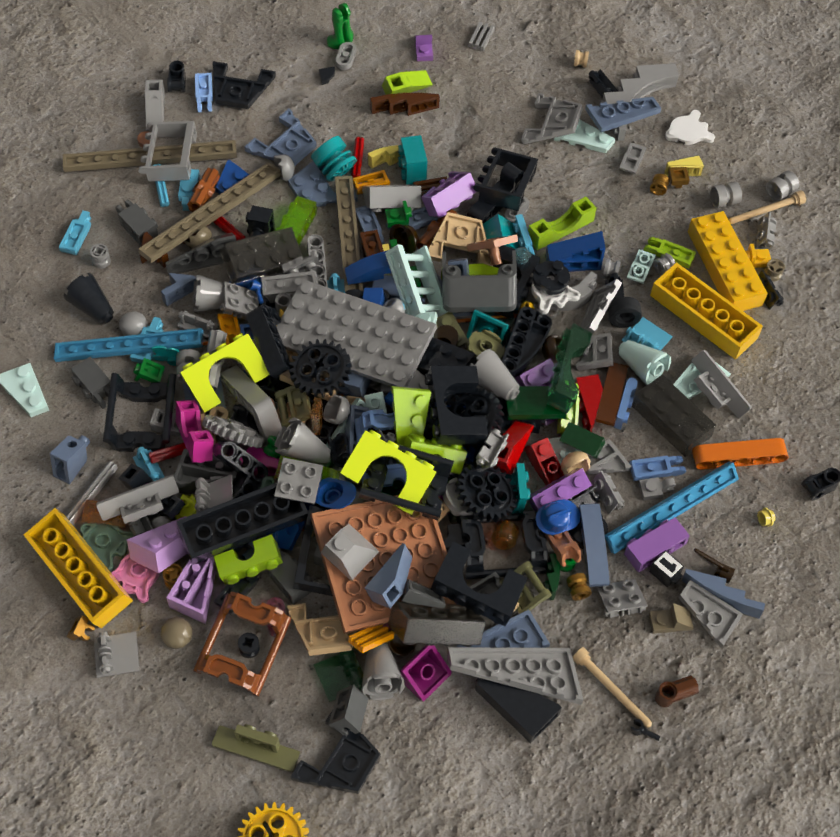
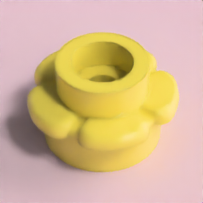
[757,507,775,527]

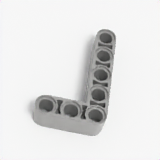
[275,234,328,313]
[220,365,282,446]

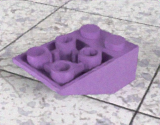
[514,358,570,426]

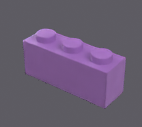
[528,468,592,511]
[624,517,690,573]

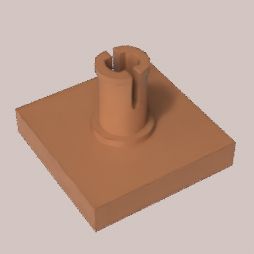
[467,234,518,266]

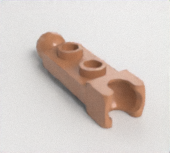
[542,531,581,567]

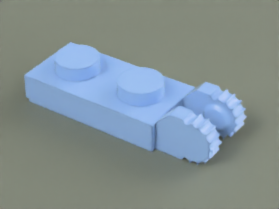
[195,73,213,112]

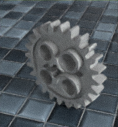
[202,415,265,448]

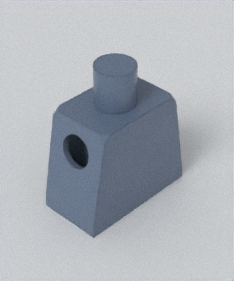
[50,435,90,484]

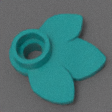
[151,345,180,366]

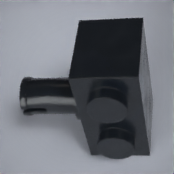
[246,205,275,249]

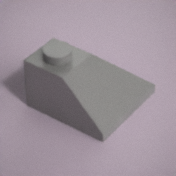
[321,524,379,581]

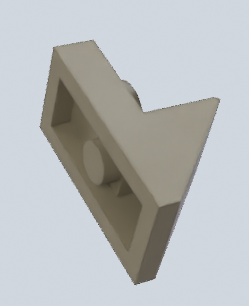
[649,604,694,634]

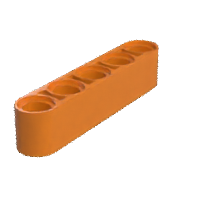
[692,438,789,470]

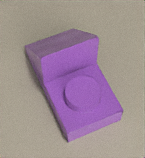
[414,35,433,61]

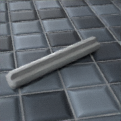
[66,461,118,525]

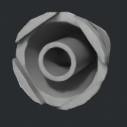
[193,275,225,312]
[470,349,520,400]
[275,417,331,465]
[362,642,405,700]

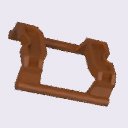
[193,592,292,697]

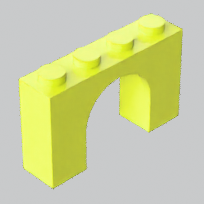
[180,333,270,413]
[340,430,436,515]

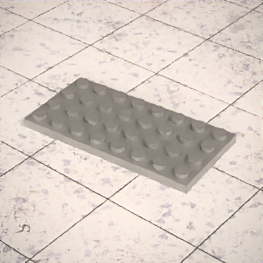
[276,279,437,387]

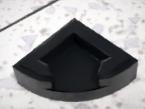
[319,66,335,85]

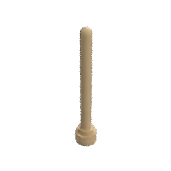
[729,190,806,224]
[573,647,652,728]

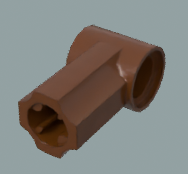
[655,675,699,707]

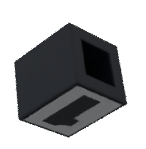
[649,550,684,588]

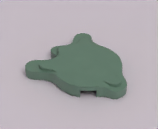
[80,522,134,572]

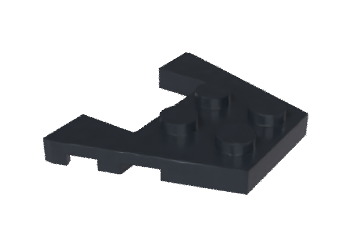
[213,61,276,109]
[291,711,381,794]

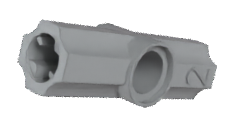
[206,330,227,389]

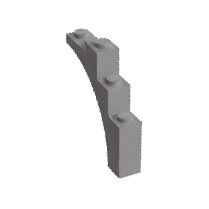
[600,63,679,141]

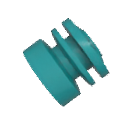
[311,136,357,182]

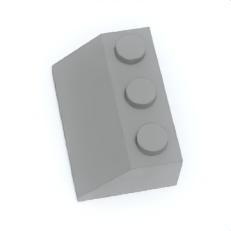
[362,185,421,212]

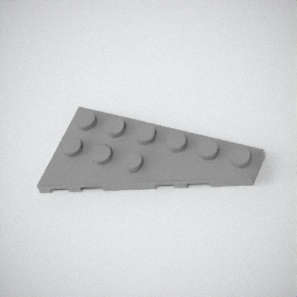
[447,647,583,705]

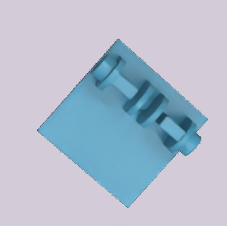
[621,317,673,351]

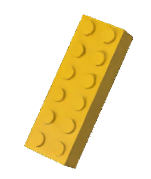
[688,211,768,311]
[650,262,763,360]
[23,508,133,629]

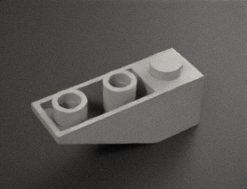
[145,80,165,132]

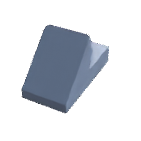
[161,273,196,306]

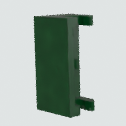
[559,422,605,458]

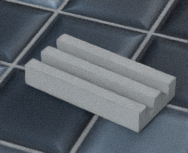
[468,22,495,51]

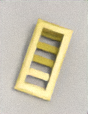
[664,156,704,176]

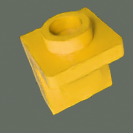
[745,244,771,268]

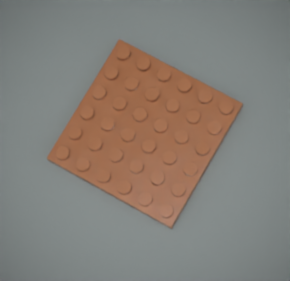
[310,495,460,634]

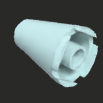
[619,340,671,386]

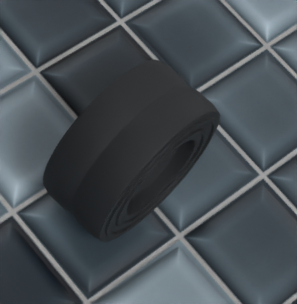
[608,297,642,328]

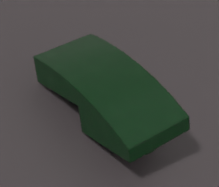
[543,553,560,600]

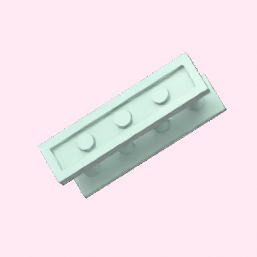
[385,245,447,318]

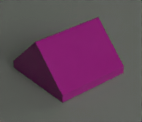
[400,642,452,702]

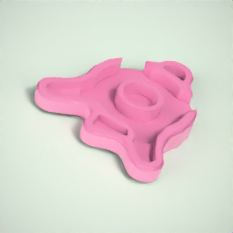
[111,554,159,603]

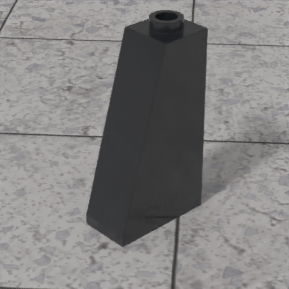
[475,678,562,744]

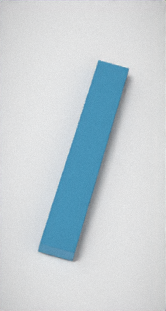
[54,328,203,362]
[605,461,739,554]

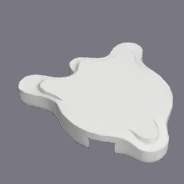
[665,110,715,145]
[531,276,581,314]

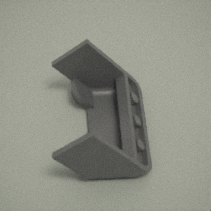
[442,250,517,312]

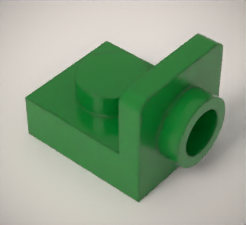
[385,201,412,228]
[133,358,165,382]

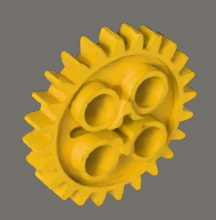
[238,802,309,837]

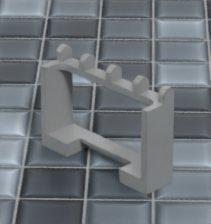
[138,121,197,181]

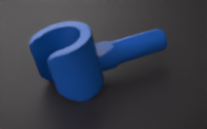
[248,279,264,304]

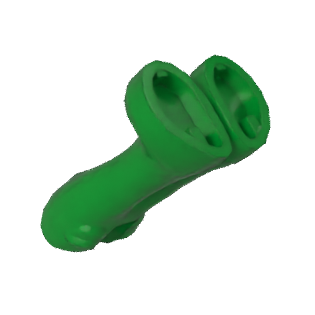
[327,3,354,49]

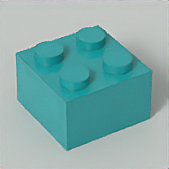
[398,135,428,185]

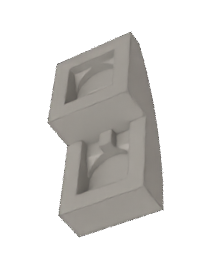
[619,142,646,174]

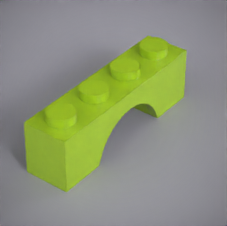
[528,196,597,251]

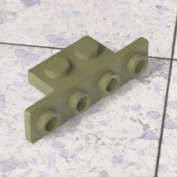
[212,724,300,773]

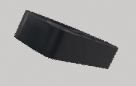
[501,307,552,378]

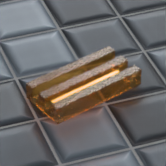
[311,397,323,435]

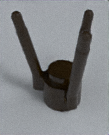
[694,548,735,584]

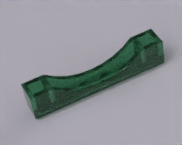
[546,323,592,414]

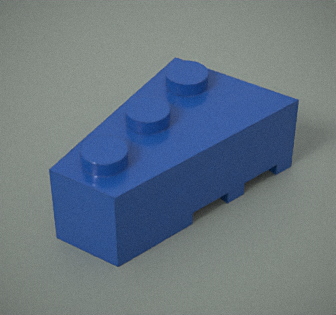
[545,231,606,272]

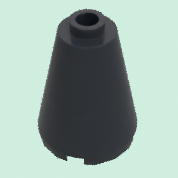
[63,273,114,324]

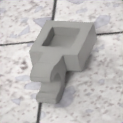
[639,477,676,501]

